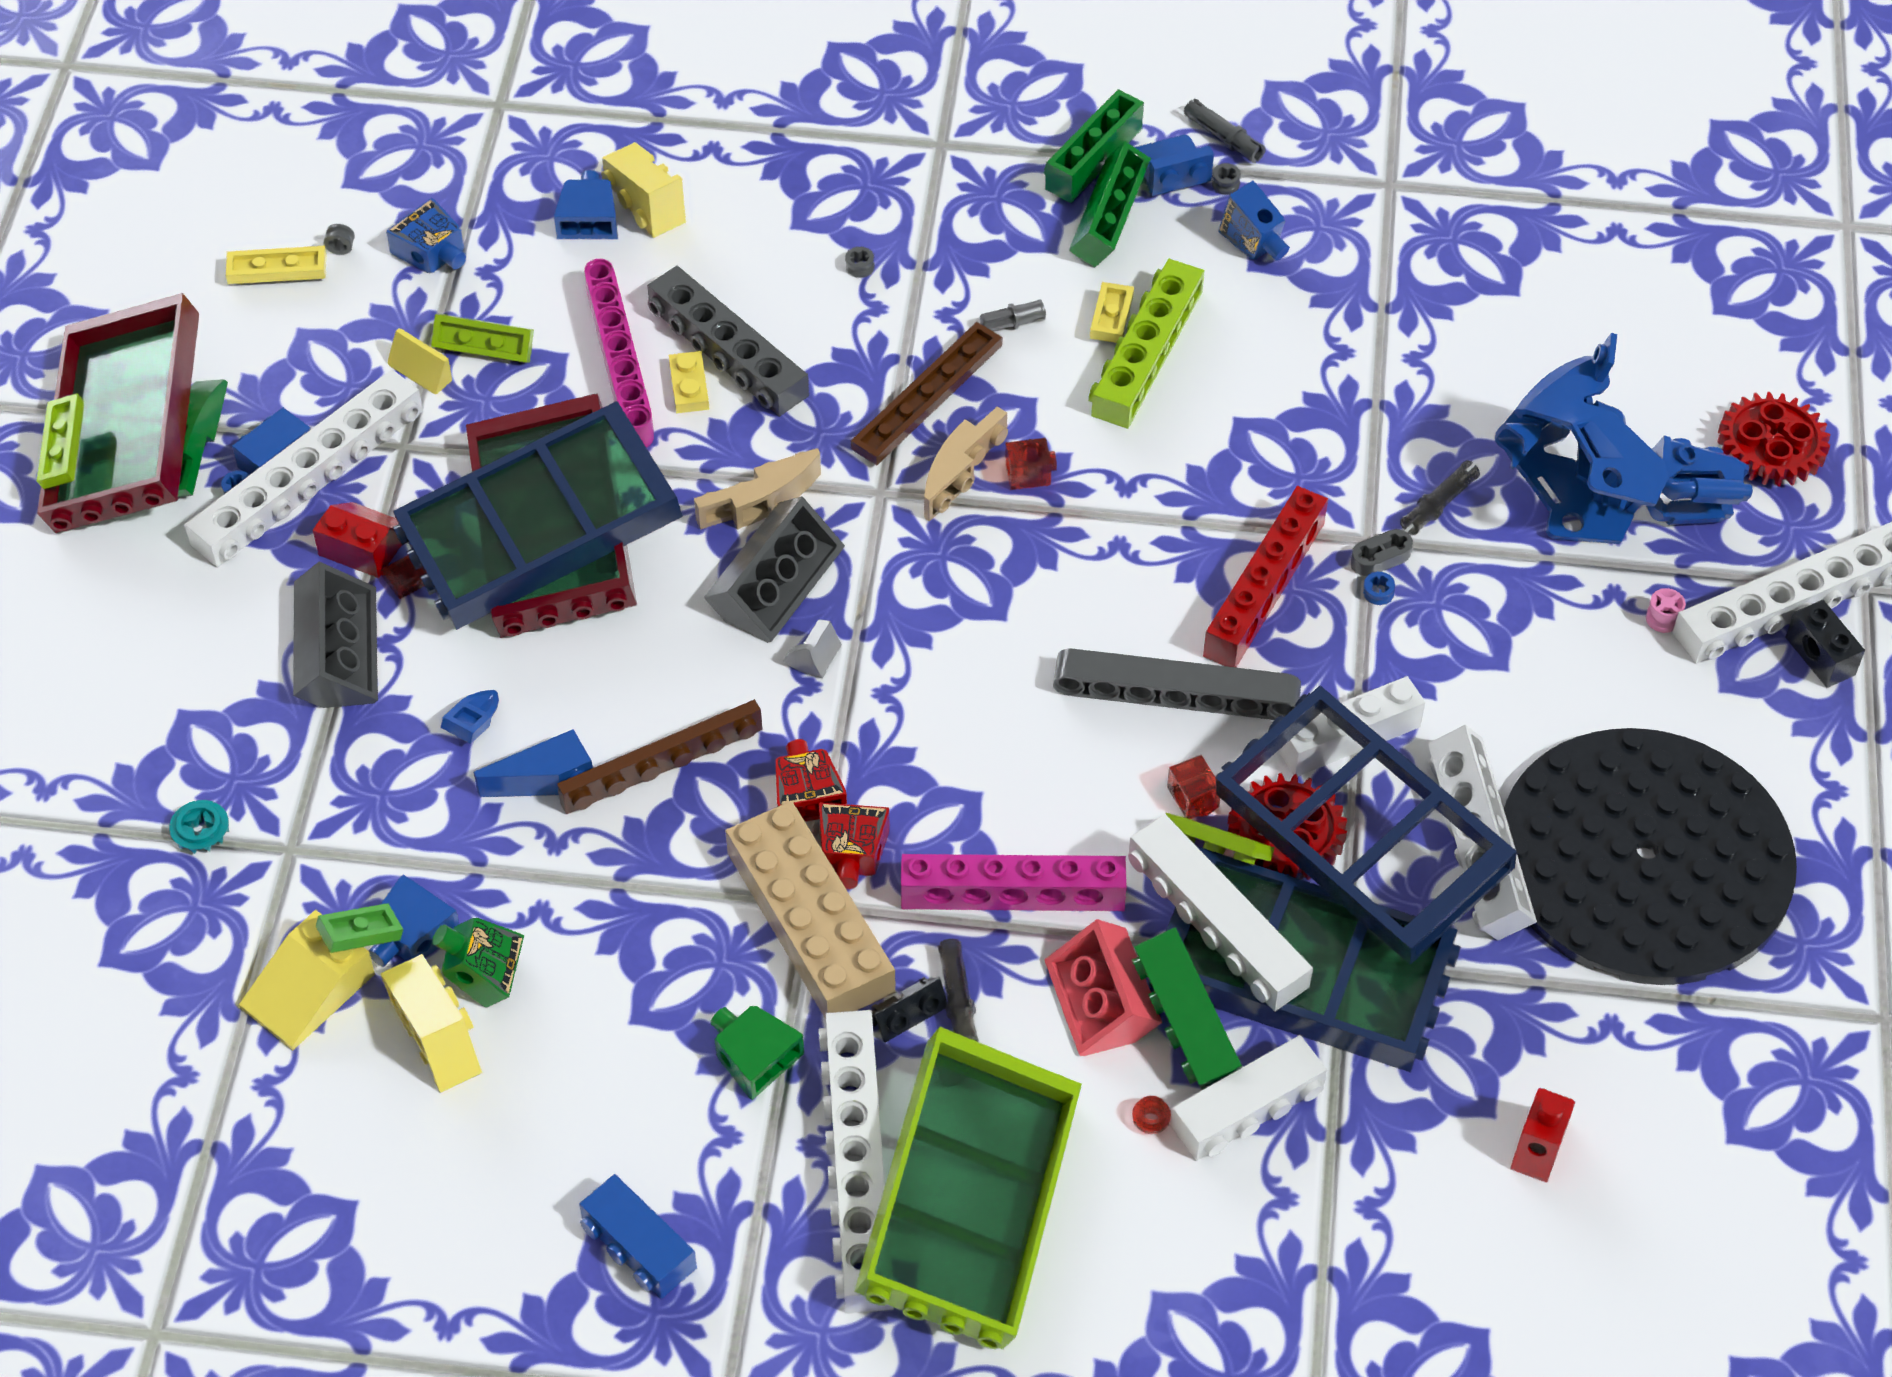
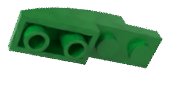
[156,379,228,497]

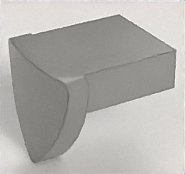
[783,619,842,678]

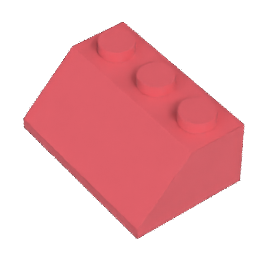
[1044,919,1163,1056]

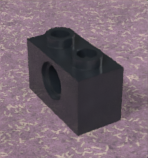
[1785,600,1865,688]

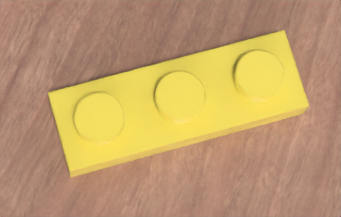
[225,246,327,284]

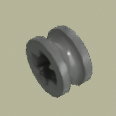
[1211,163,1241,195]
[323,223,355,255]
[845,247,875,278]

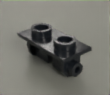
[871,976,949,1043]

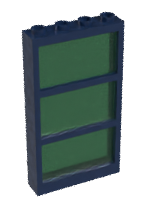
[393,401,683,630]
[1149,847,1461,1073]

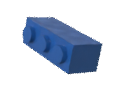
[579,1174,697,1299]

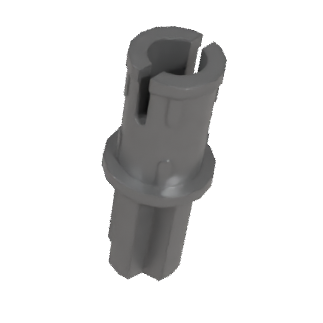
[980,299,1046,331]

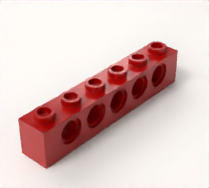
[1203,486,1328,667]

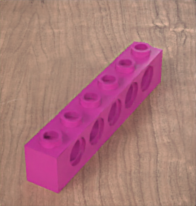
[901,854,1127,911]

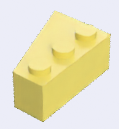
[601,142,686,238]
[380,954,482,1093]

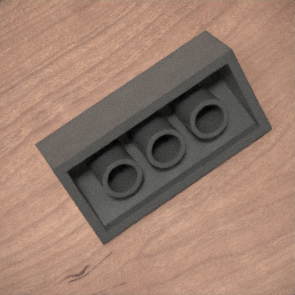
[704,496,845,643]
[293,561,378,708]

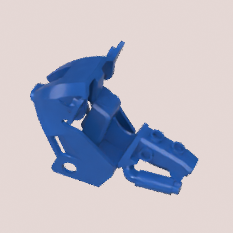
[1494,333,1753,544]

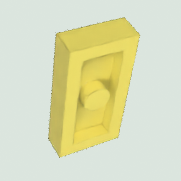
[1090,282,1134,343]
[668,351,709,414]

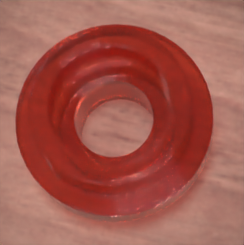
[1132,1096,1171,1134]

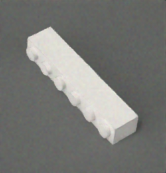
[1128,814,1313,1012]

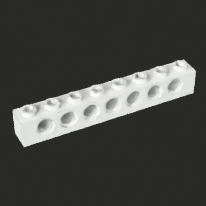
[184,369,423,568]
[1672,522,1892,664]
[819,1010,894,1313]

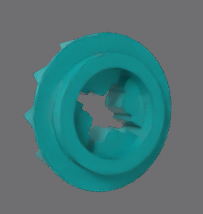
[169,800,230,854]

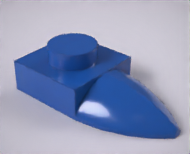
[440,690,499,744]

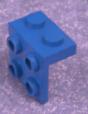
[1135,135,1214,196]

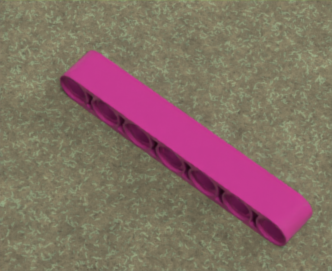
[584,258,654,447]

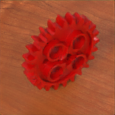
[1717,392,1831,486]
[1227,773,1347,880]

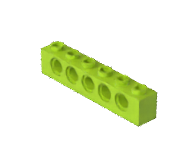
[1088,258,1205,429]

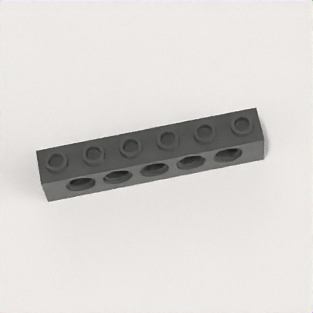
[647,265,809,417]

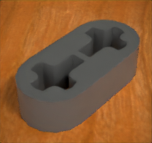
[1350,529,1413,576]

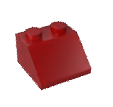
[313,502,402,578]

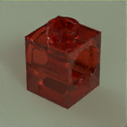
[1005,438,1057,490]
[1167,755,1221,819]

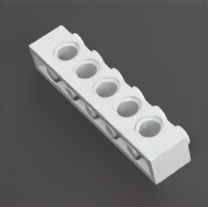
[1428,724,1537,941]

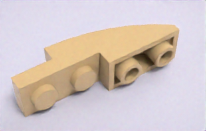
[924,406,1008,522]
[694,448,821,530]

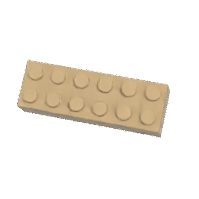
[725,801,896,1019]

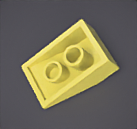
[239,910,375,1050]

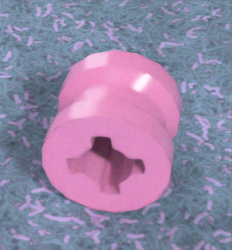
[1646,588,1686,633]

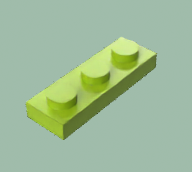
[431,314,534,363]
[36,393,85,489]
[1165,812,1275,865]

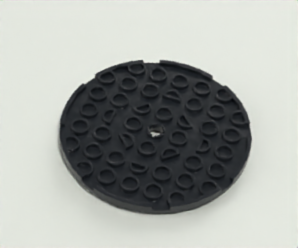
[1504,728,1797,985]

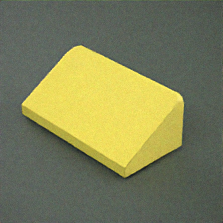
[388,328,452,394]

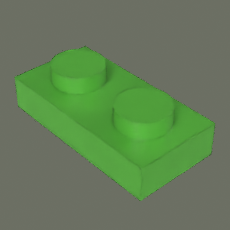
[316,903,403,953]

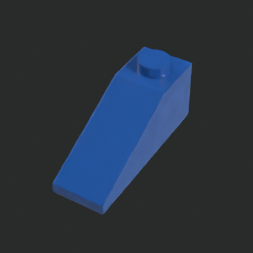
[473,729,593,797]

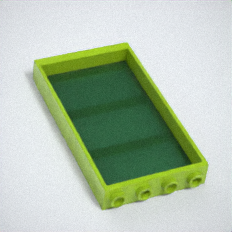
[854,1027,1082,1350]

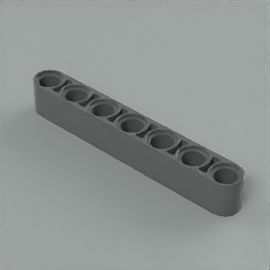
[1053,648,1301,720]

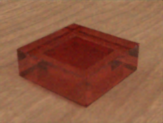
[381,555,425,599]

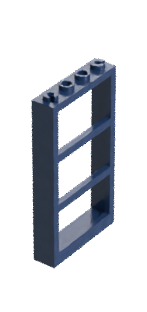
[1215,686,1517,965]

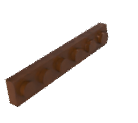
[851,322,1003,466]
[557,699,763,815]

